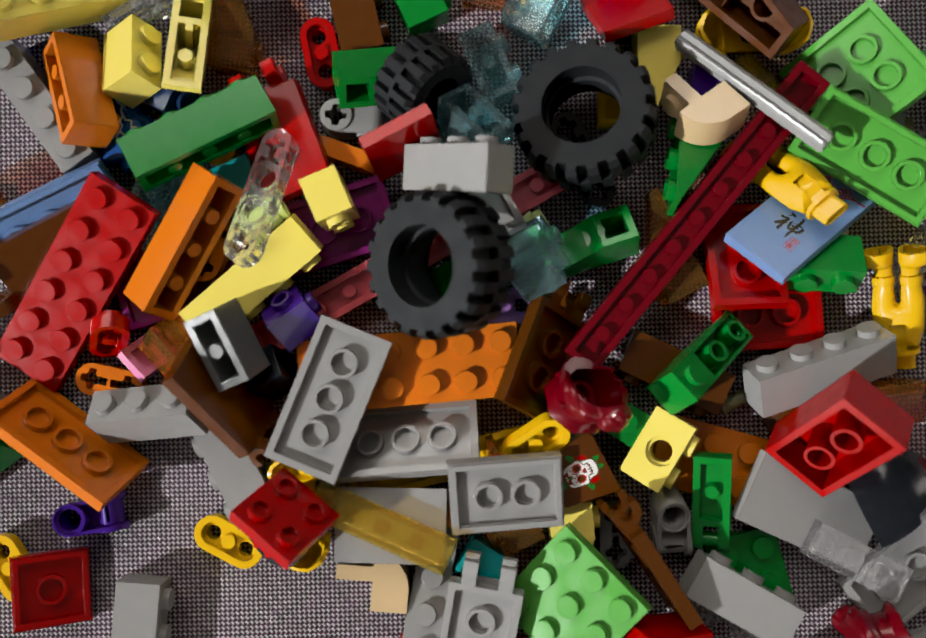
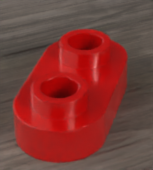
[300,17,340,91]
[89,310,130,357]

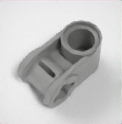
[319,98,389,140]
[649,486,693,556]

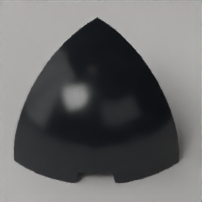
[849,449,926,548]

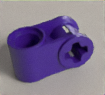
[52,490,131,537]

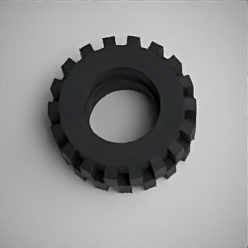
[373,33,472,131]

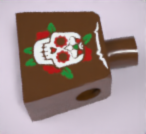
[559,433,621,508]

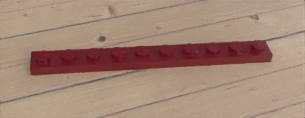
[563,60,830,365]

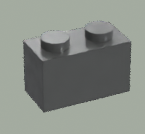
[183,298,271,392]

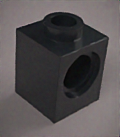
[247,343,298,402]

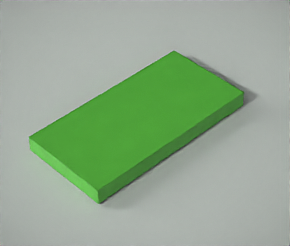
[786,84,926,227]

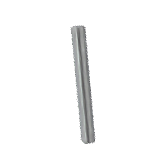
[674,30,834,152]

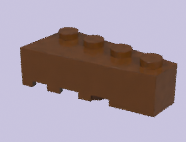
[698,0,810,60]

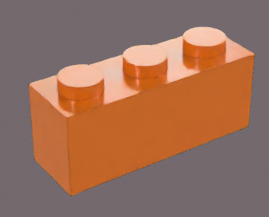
[42,31,121,149]

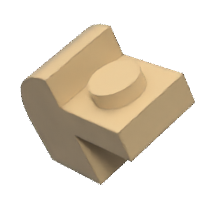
[660,73,751,146]
[336,562,411,614]

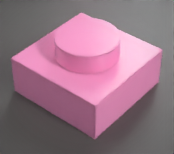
[117,332,172,383]

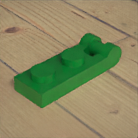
[692,451,732,552]

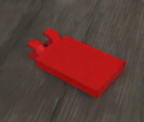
[228,57,331,203]

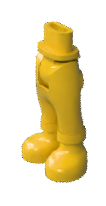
[720,139,848,226]
[863,244,926,369]

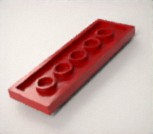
[0,171,161,392]

